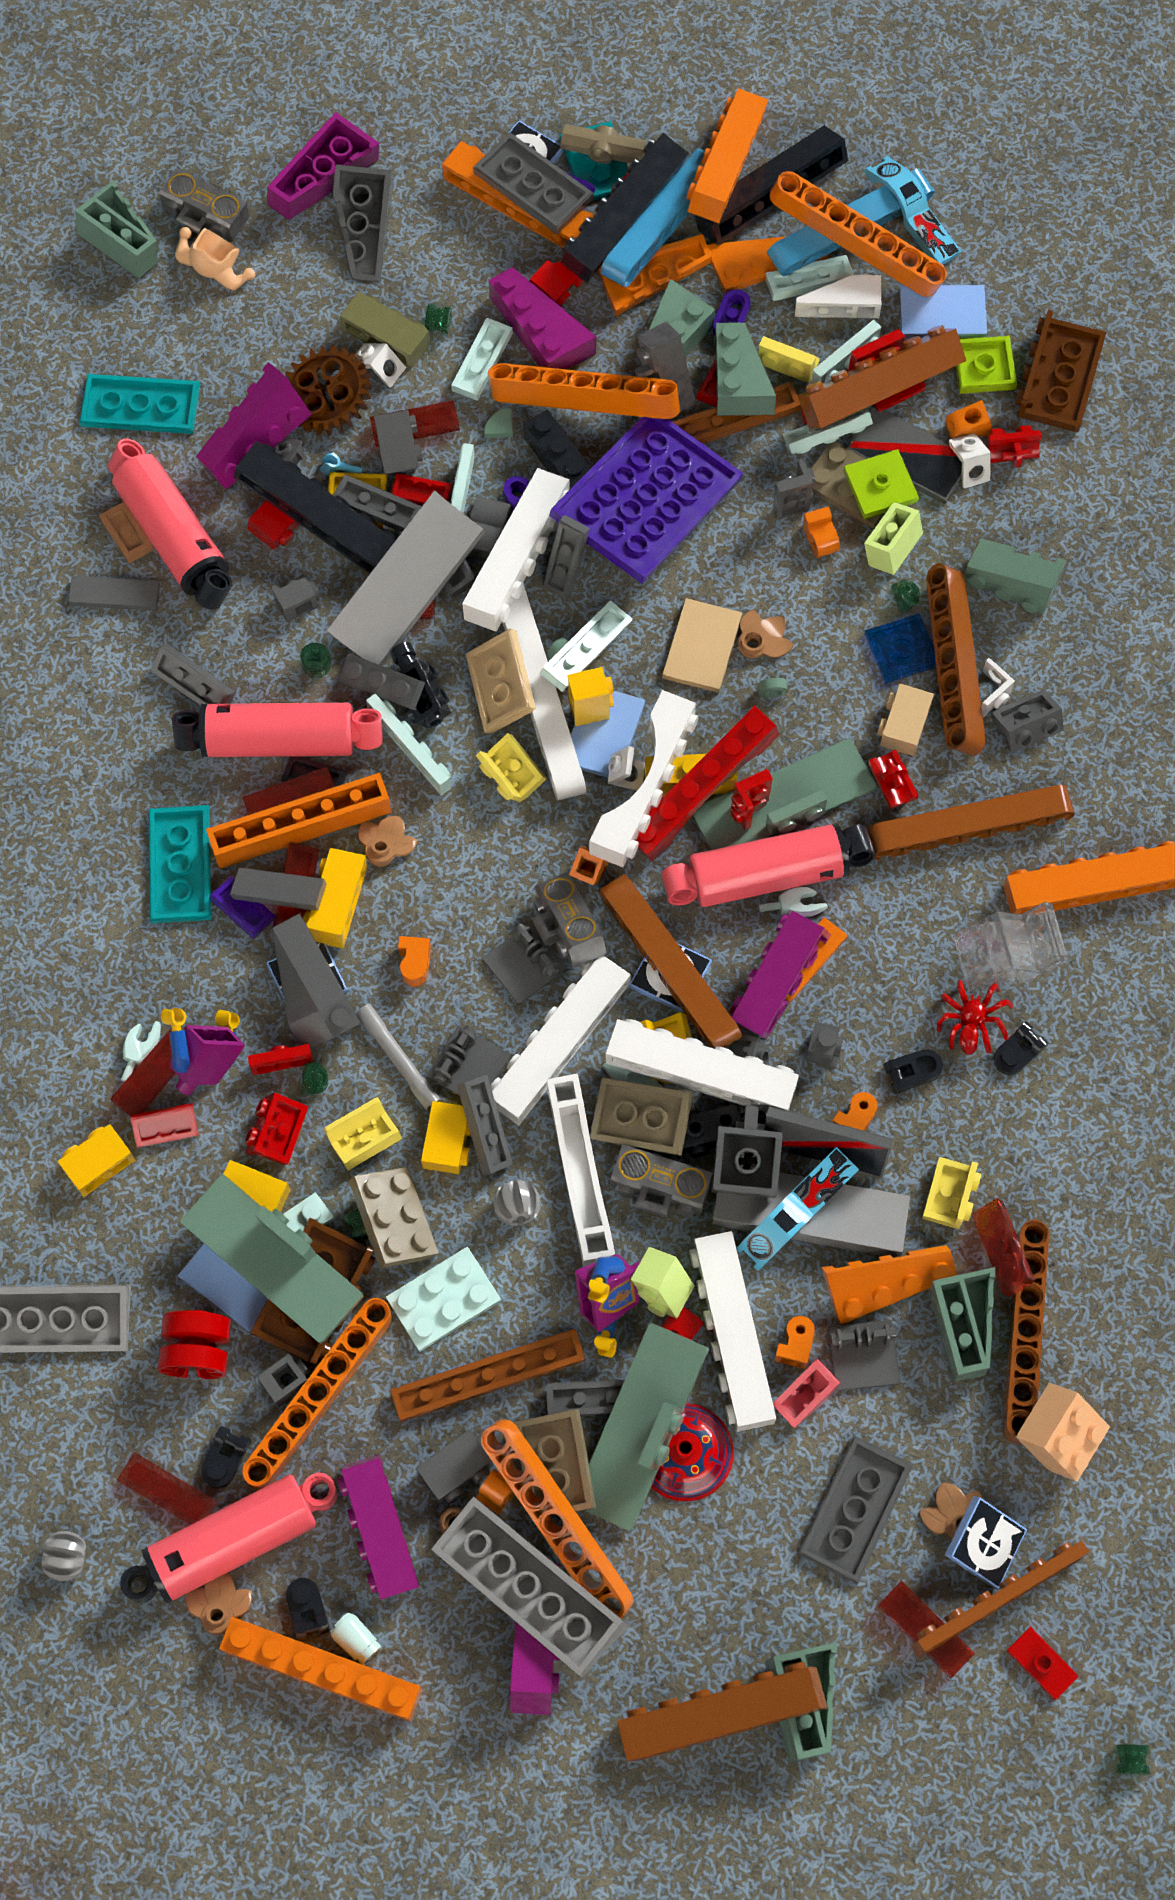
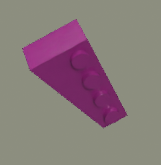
[267,112,380,220]
[488,267,596,370]
[196,362,312,490]
[730,910,831,1039]
[337,1454,419,1600]
[510,1563,561,1715]

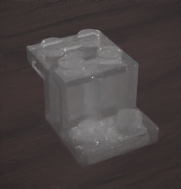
[953,902,1068,993]

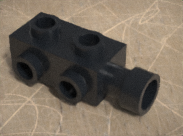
[390,642,451,728]
[683,1103,766,1158]

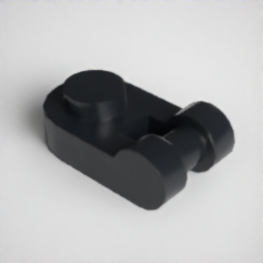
[993,1021,1049,1075]
[883,1049,943,1094]
[201,1426,251,1489]
[286,1578,331,1642]

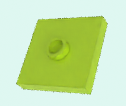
[955,336,1017,394]
[843,449,919,519]

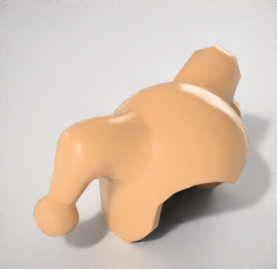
[175,227,255,291]

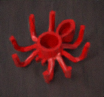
[937,980,1013,1055]

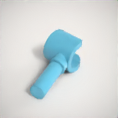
[320,453,362,475]

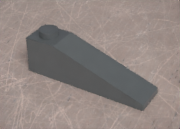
[333,165,394,282]
[272,914,361,1048]

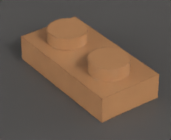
[99,502,154,564]

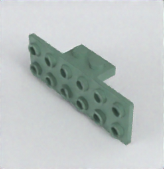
[692,738,877,850]
[180,1175,363,1344]
[585,1323,709,1531]

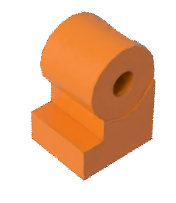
[945,400,992,439]
[803,506,840,558]
[569,846,609,886]
[398,936,431,987]
[832,1092,877,1131]
[774,1316,815,1369]
[476,1469,515,1516]

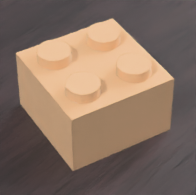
[1016,1383,1110,1481]

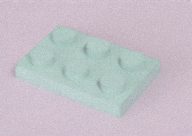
[386,1246,501,1352]

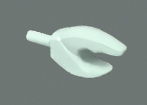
[759,887,828,918]
[121,1021,161,1083]

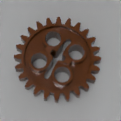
[284,345,372,436]

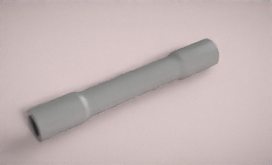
[356,1004,442,1111]

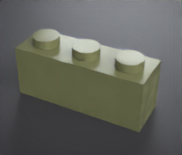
[340,292,430,369]

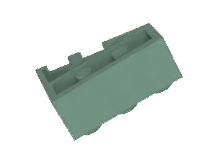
[75,180,158,279]
[640,279,715,366]
[715,322,776,416]
[964,538,1066,614]
[928,1267,995,1382]
[765,1642,837,1764]

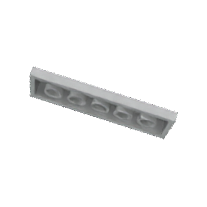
[327,491,485,666]
[712,1166,910,1258]
[0,1284,131,1353]
[431,1497,630,1678]

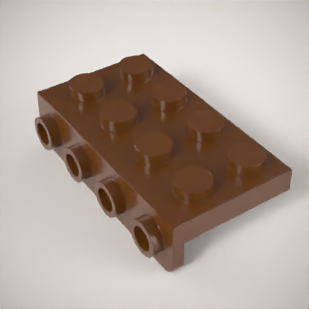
[1015,309,1107,433]
[250,1218,376,1366]

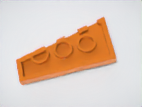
[597,234,712,317]
[707,236,829,294]
[822,1245,957,1325]

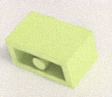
[864,502,923,575]
[631,1247,695,1318]

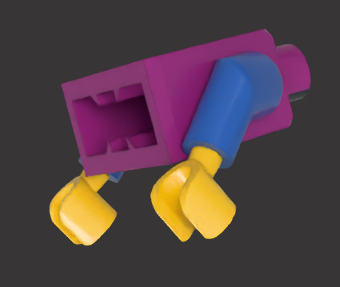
[161,1007,245,1096]
[574,1254,641,1358]

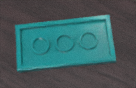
[79,374,201,434]
[149,805,212,924]

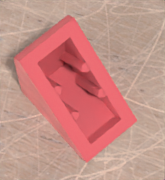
[773,1359,840,1428]

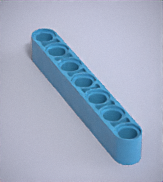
[601,148,705,288]
[767,168,935,277]

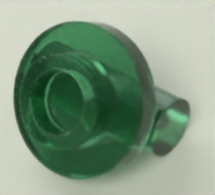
[890,579,920,613]
[301,1062,329,1096]

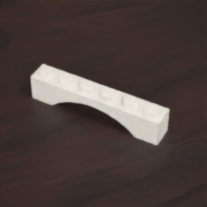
[589,690,699,867]
[547,1073,615,1267]

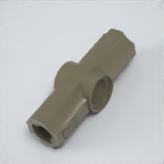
[561,124,647,164]

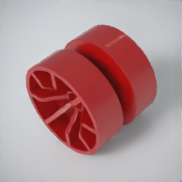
[157,1310,231,1379]

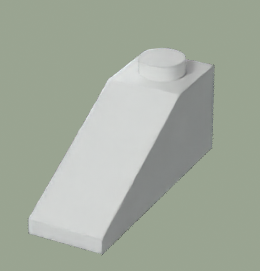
[795,273,881,318]

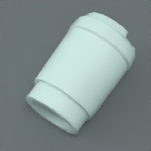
[330,1612,382,1665]

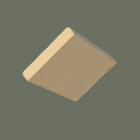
[662,598,742,693]
[465,628,536,734]

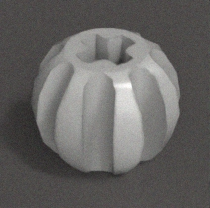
[494,1180,540,1226]
[41,1531,86,1581]

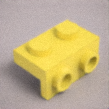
[758,336,820,383]
[476,733,547,802]
[324,1098,402,1171]
[922,1157,981,1229]

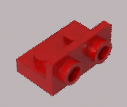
[729,769,773,830]
[245,1092,309,1166]

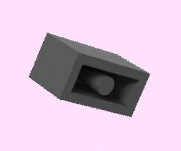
[373,410,423,474]
[416,1429,493,1504]

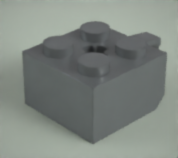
[712,1106,782,1198]

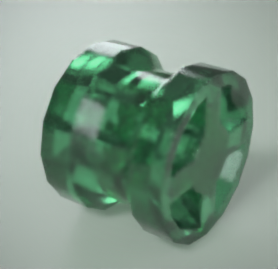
[425,303,452,335]
[300,642,331,678]
[344,1209,369,1242]
[1116,1744,1150,1776]

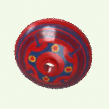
[651,1403,734,1502]

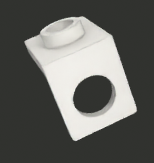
[356,343,406,388]
[949,433,990,488]
[981,658,1015,717]
[608,746,645,790]

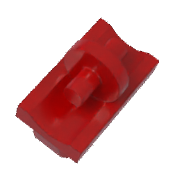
[988,425,1042,468]
[868,750,918,809]

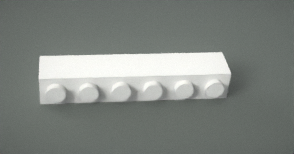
[462,468,570,632]
[491,955,631,1125]
[606,1019,799,1113]
[689,1231,776,1432]

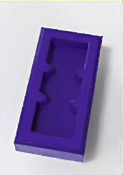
[210,876,275,939]

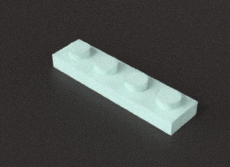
[540,600,632,692]
[366,693,451,796]

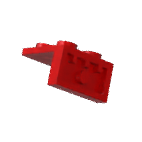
[848,329,926,412]

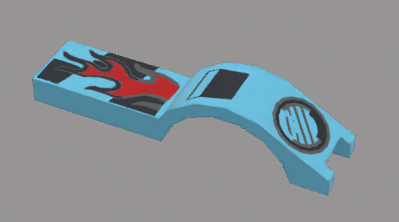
[864,156,961,265]
[736,1147,859,1271]

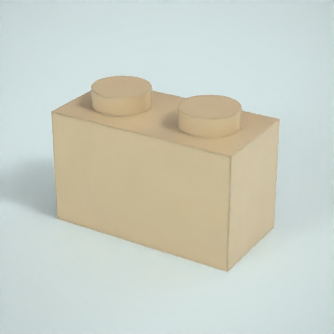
[877,684,934,756]

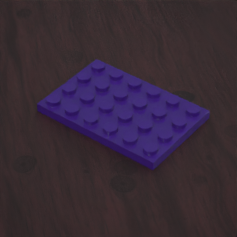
[549,417,744,584]

